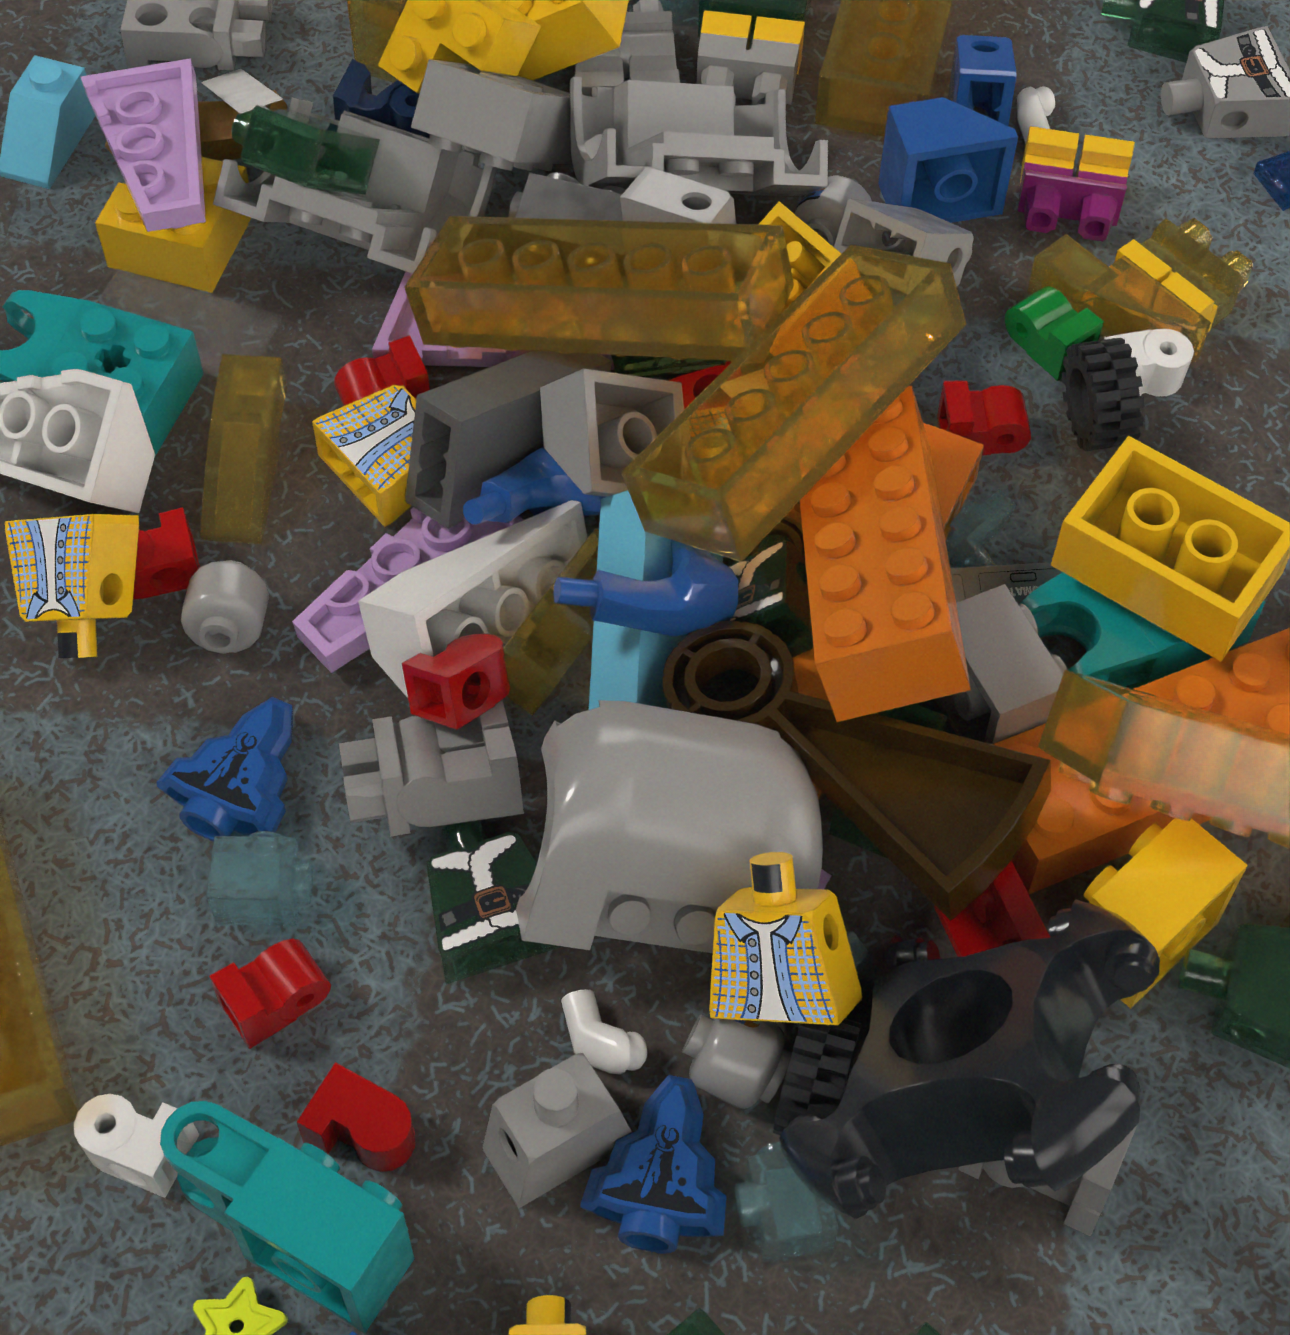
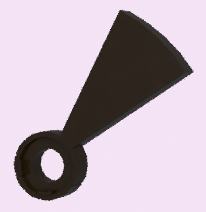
[663,621,1051,921]

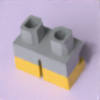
[697,10,805,105]

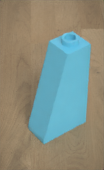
[589,484,730,710]

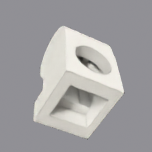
[1104,329,1194,396]
[74,1094,199,1198]

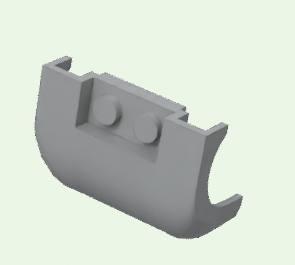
[570,77,828,196]
[213,97,498,276]
[516,700,823,953]

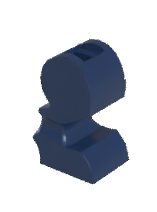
[333,59,430,138]

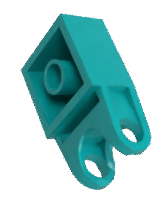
[0,290,204,458]
[1020,572,1265,705]
[160,1101,415,1333]

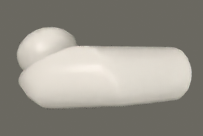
[1017,86,1055,144]
[561,989,647,1074]

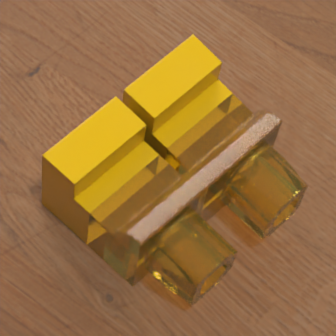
[1108,218,1253,345]

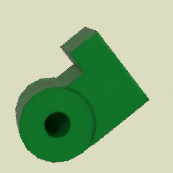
[1005,286,1104,381]

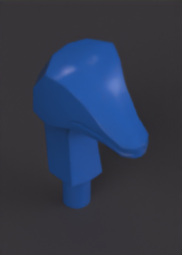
[463,447,605,525]
[553,527,738,636]

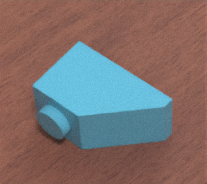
[0,55,95,189]

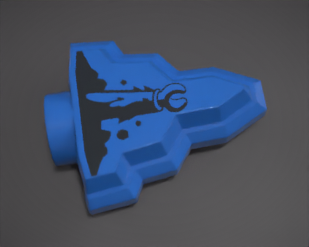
[156,697,294,844]
[580,1075,726,1254]

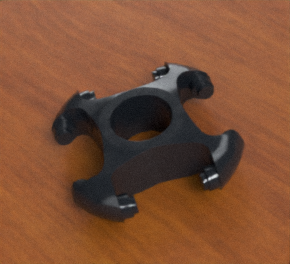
[779,900,1160,1219]

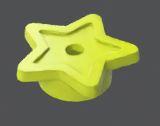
[193,1277,288,1335]

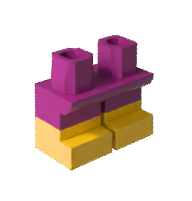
[1018,126,1135,242]

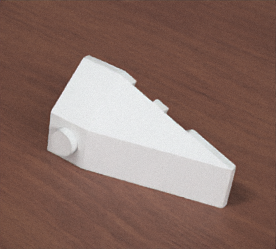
[0,369,155,513]
[358,500,591,698]

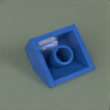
[878,97,1018,223]

